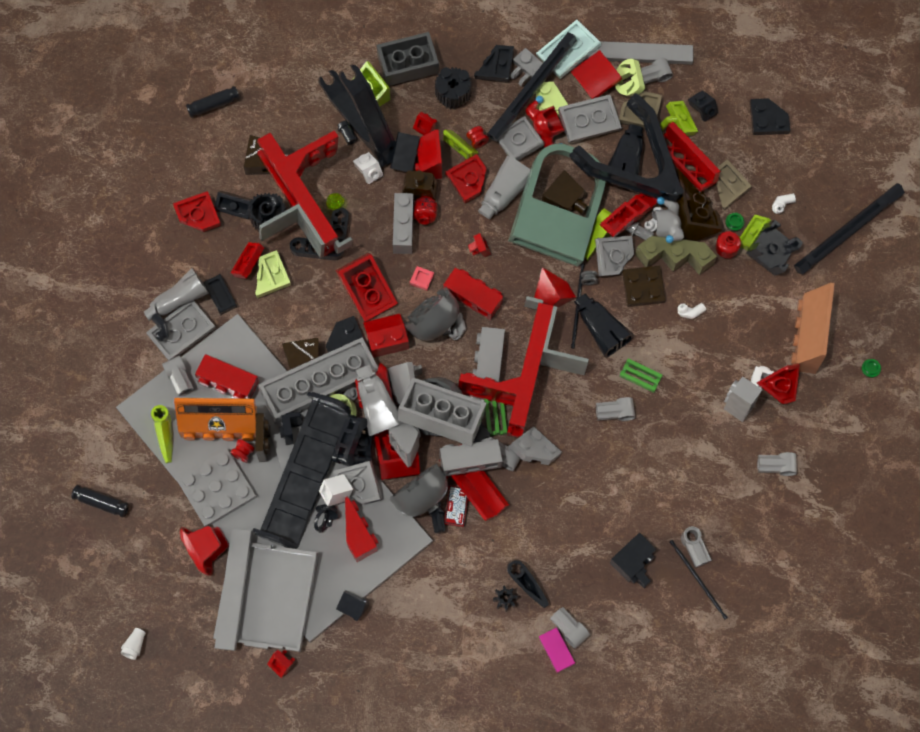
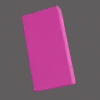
[538,627,575,673]

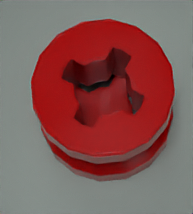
[466,126,489,149]
[230,439,255,463]

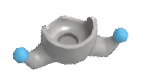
[652,197,684,243]

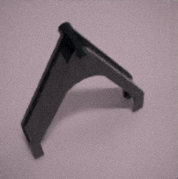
[318,65,396,169]
[569,93,684,202]

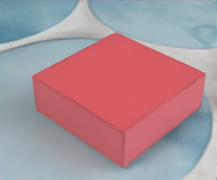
[410,266,434,291]

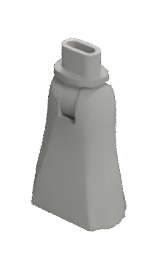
[478,156,531,219]
[144,268,209,321]
[356,365,403,436]

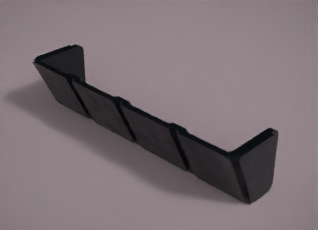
[252,392,351,549]

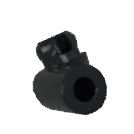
[151,313,169,342]

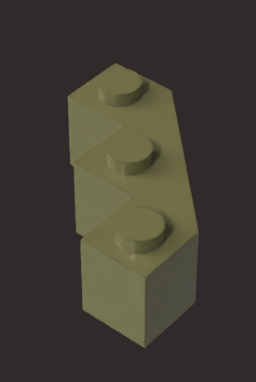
[635,236,717,275]

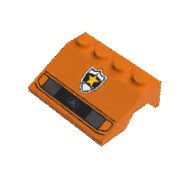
[174,398,257,441]

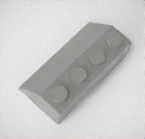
[398,378,486,446]

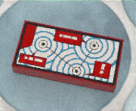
[444,486,468,527]

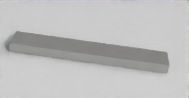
[584,41,693,64]
[215,529,252,651]

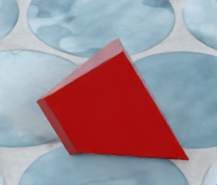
[534,267,576,308]
[756,363,800,404]

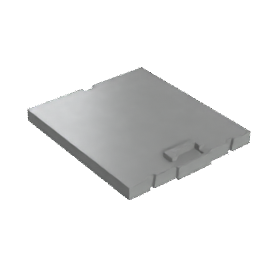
[213,543,318,652]

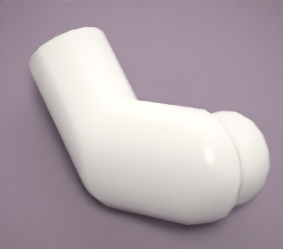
[644,207,663,232]
[678,303,706,319]

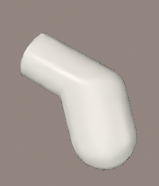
[772,193,796,214]

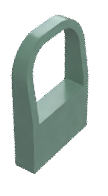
[508,144,606,267]

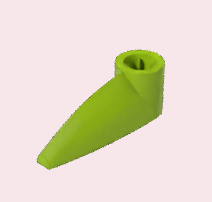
[584,208,611,260]
[151,405,173,463]

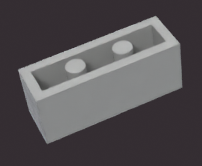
[393,193,414,254]
[473,327,505,382]
[724,376,762,422]
[439,438,502,476]

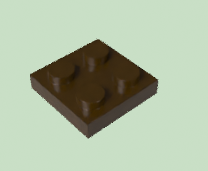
[622,265,666,307]
[255,413,271,462]

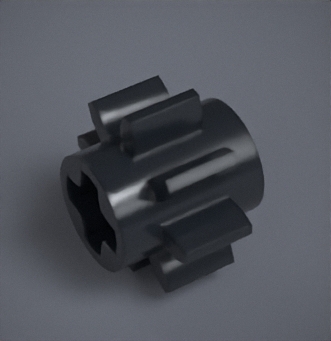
[493,585,518,612]

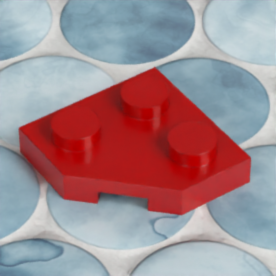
[445,154,487,203]
[173,191,221,232]

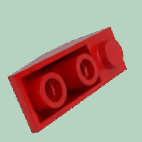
[345,496,379,562]

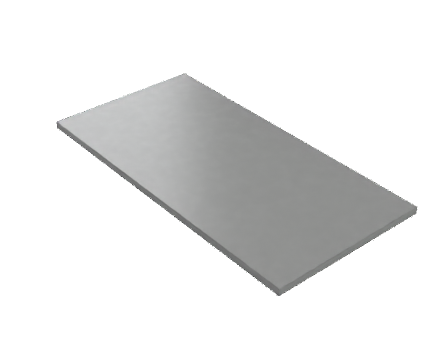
[116,314,433,643]

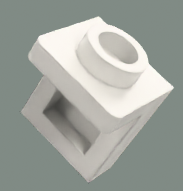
[353,152,383,184]

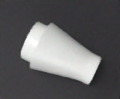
[121,628,146,660]

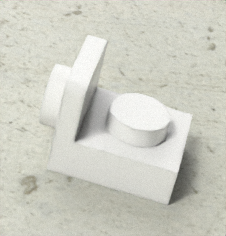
[751,366,774,389]

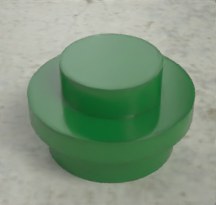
[725,213,744,231]
[861,359,881,378]

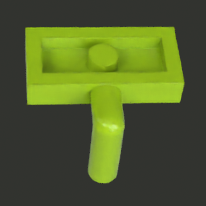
[660,101,698,136]

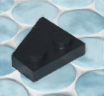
[474,45,514,82]

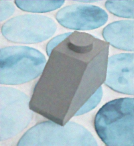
[389,423,421,467]

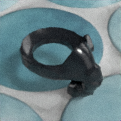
[314,504,339,533]

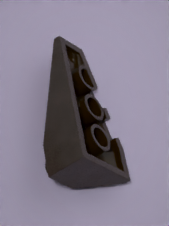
[676,168,722,241]

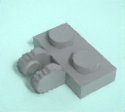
[510,48,551,86]

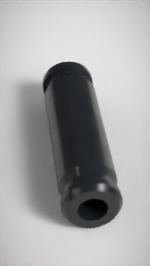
[186,86,240,118]
[71,485,129,518]

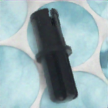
[429,502,445,534]

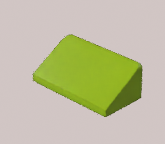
[443,130,478,160]
[740,215,771,251]

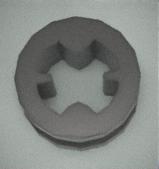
[581,271,598,286]

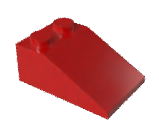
[335,253,398,322]
[374,429,420,480]

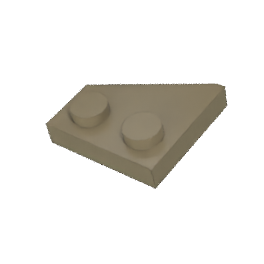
[716,159,752,210]

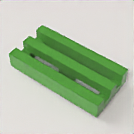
[619,358,662,393]
[484,399,507,436]

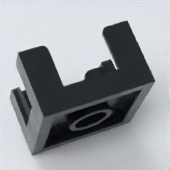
[746,220,803,276]

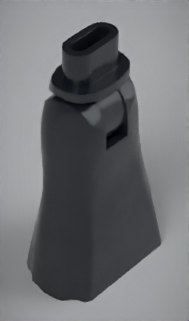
[608,124,644,175]
[574,293,634,358]

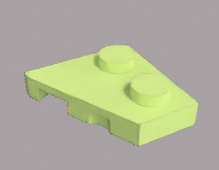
[535,82,568,118]
[255,250,291,298]

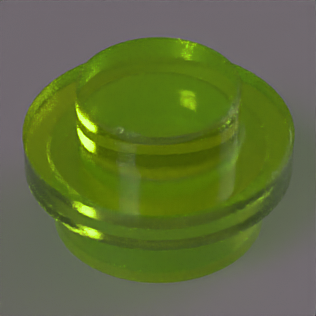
[326,193,345,210]

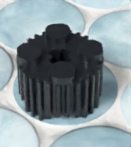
[435,67,472,110]
[248,193,286,232]

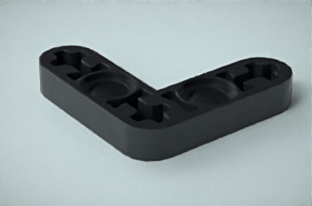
[290,207,349,260]

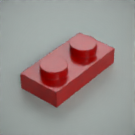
[230,242,264,279]

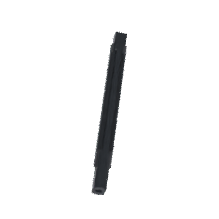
[487,32,577,142]
[794,183,905,275]

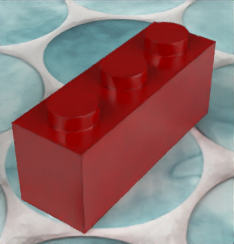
[443,267,503,321]
[195,354,259,399]

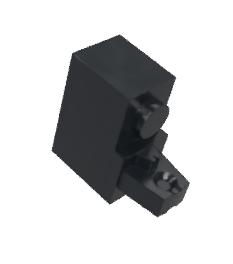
[610,532,656,589]

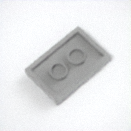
[558,95,622,143]
[146,300,216,361]

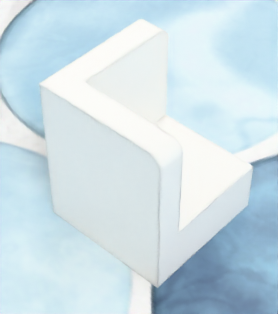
[319,474,353,506]

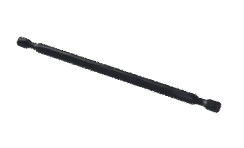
[571,263,585,349]
[670,540,728,620]

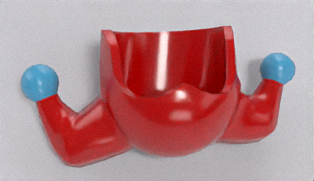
[525,96,565,148]

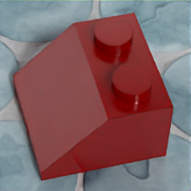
[415,129,442,179]
[363,313,409,358]

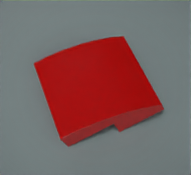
[571,50,622,99]

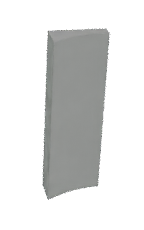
[258,337,378,424]

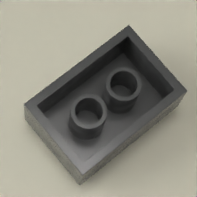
[376,32,439,86]

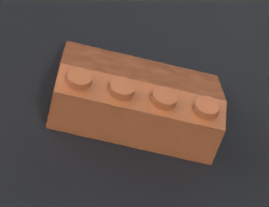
[790,283,834,374]

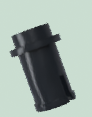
[337,120,357,145]

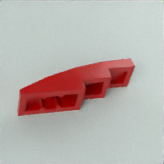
[600,193,658,237]

